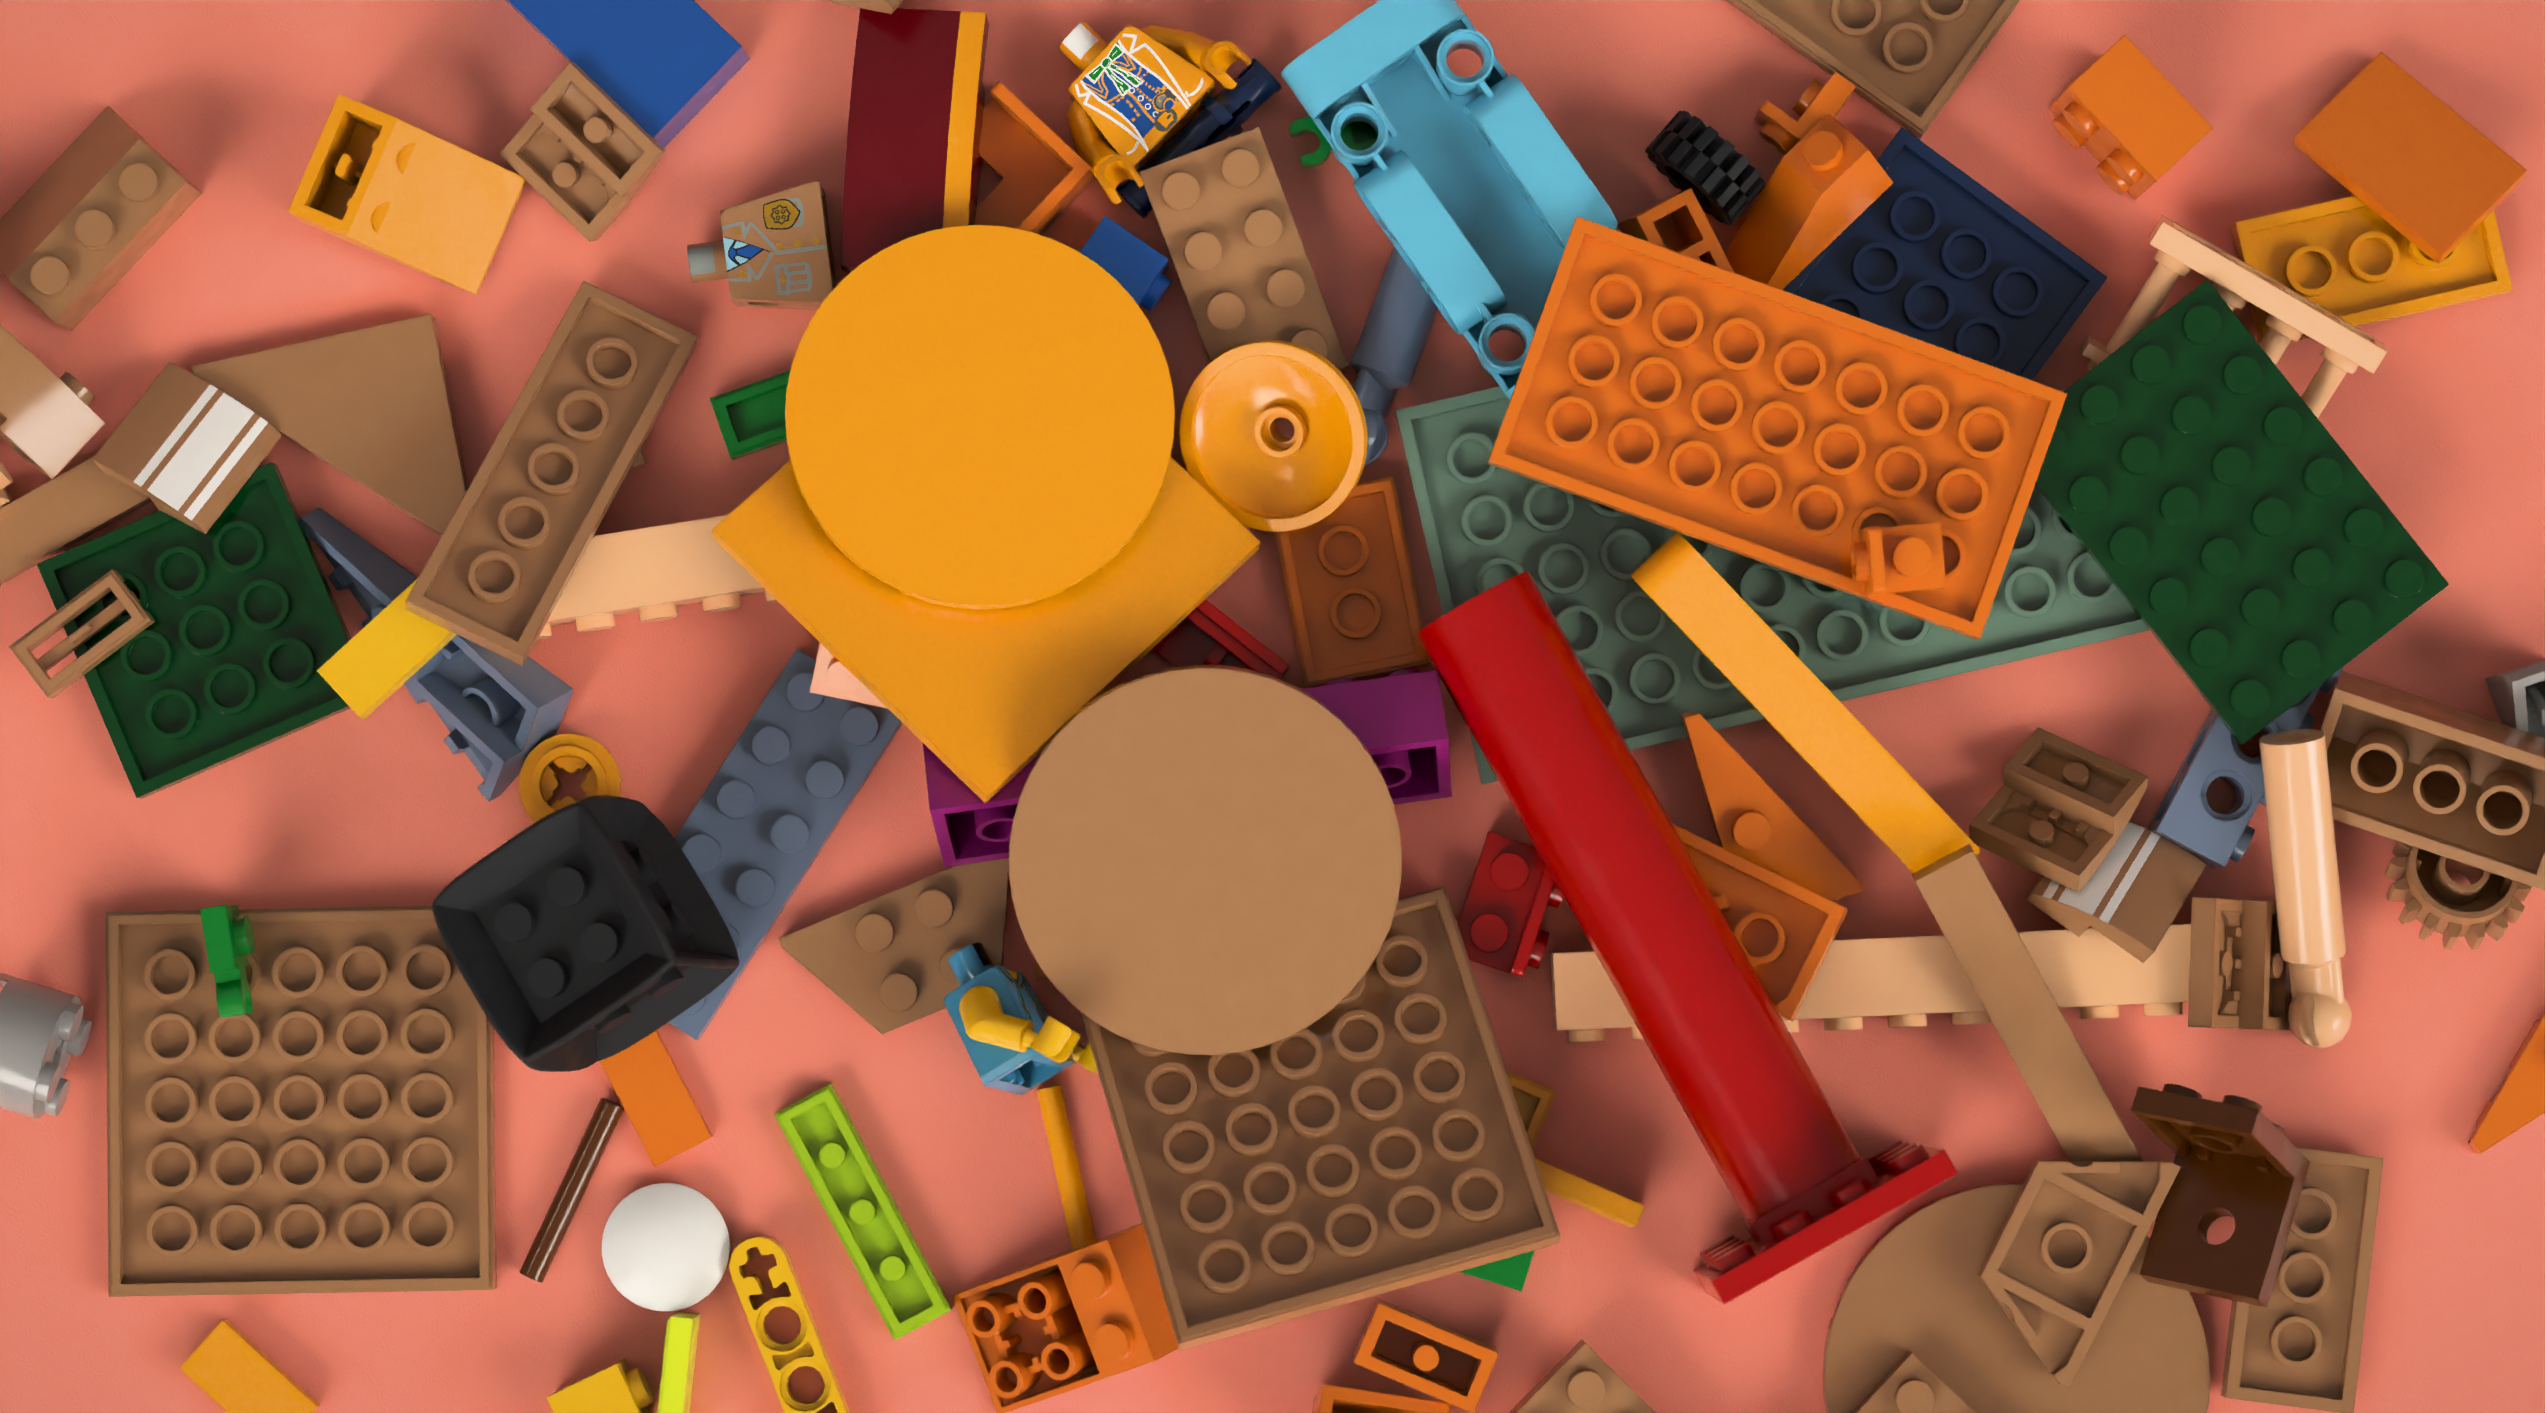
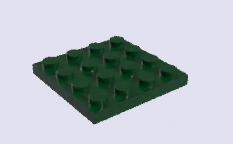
[37,462,351,799]

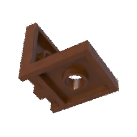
[2131,1084,2310,1307]

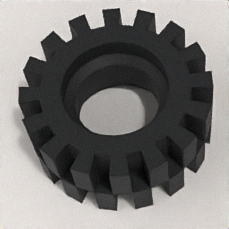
[1645,110,1766,225]

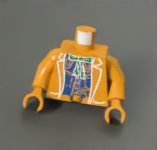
[1059,21,1251,204]

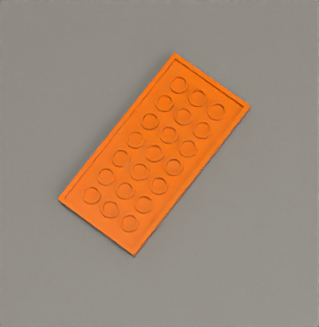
[1487,216,2068,640]

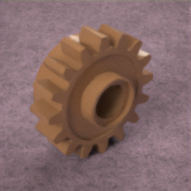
[2385,841,2532,950]

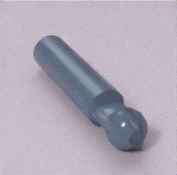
[1350,247,1438,465]

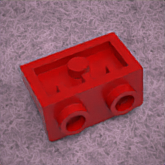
[1457,832,1563,977]

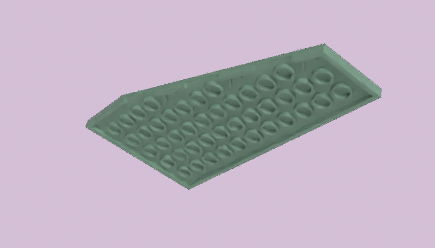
[1396,386,2149,784]

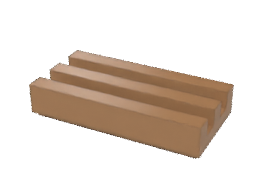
[9,569,155,699]

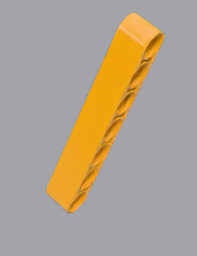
[1630,531,1981,873]

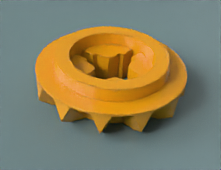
[519,734,622,823]

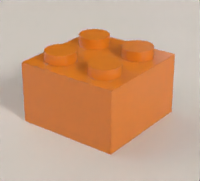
[2049,34,2214,200]

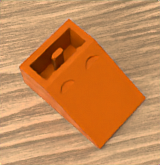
[952,1223,1179,1413]

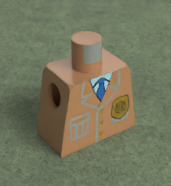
[687,181,837,310]

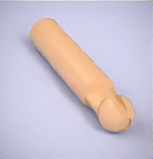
[2259,729,2352,1048]

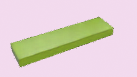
[774,1083,952,1341]

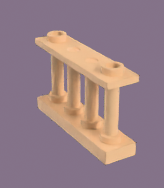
[2082,215,2387,418]

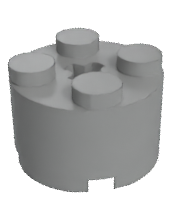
[0,973,92,1119]

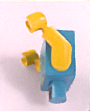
[944,943,1098,1095]

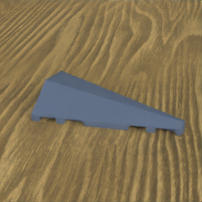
[300,508,573,802]

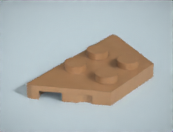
[779,858,1009,1034]
[1977,1160,2181,1389]

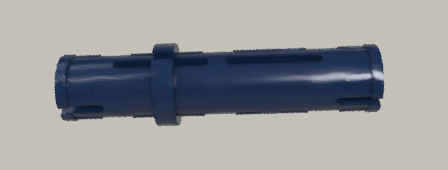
[1116,58,1282,219]

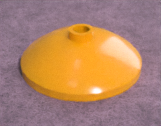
[1179,340,1368,532]

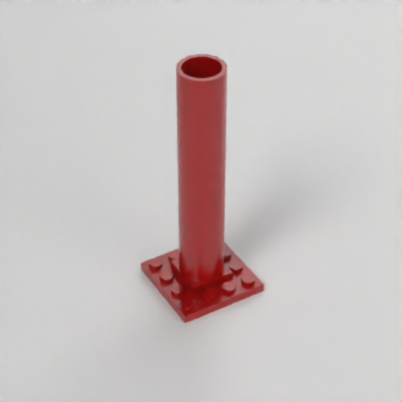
[1416,571,1958,1304]

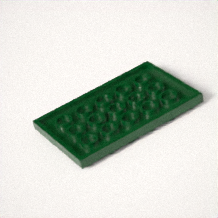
[2035,280,2449,744]

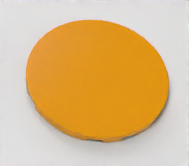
[785,225,1175,610]

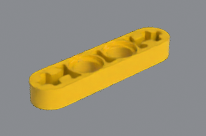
[729,1235,850,1413]

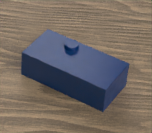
[505,0,750,148]

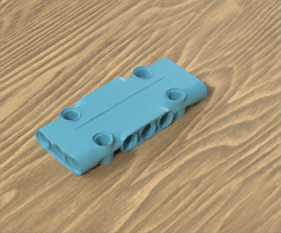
[1280,0,1618,400]

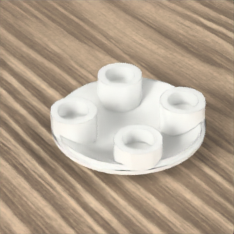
[602,1182,732,1311]

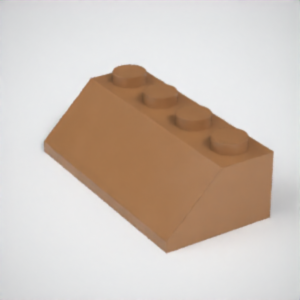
[2320,671,2545,891]

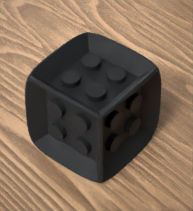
[432,795,740,1072]

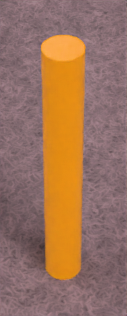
[1036,1084,1096,1249]

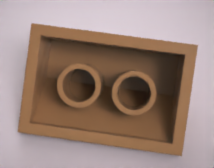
[0,106,202,331]

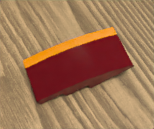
[840,8,989,271]

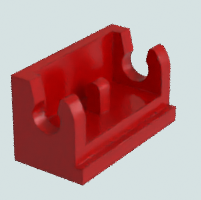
[1152,599,1290,680]

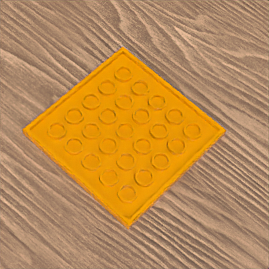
[712,456,1261,804]

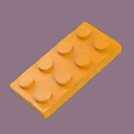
[2231,195,2513,343]

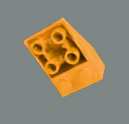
[288,94,526,295]

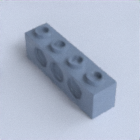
[2147,666,2344,868]

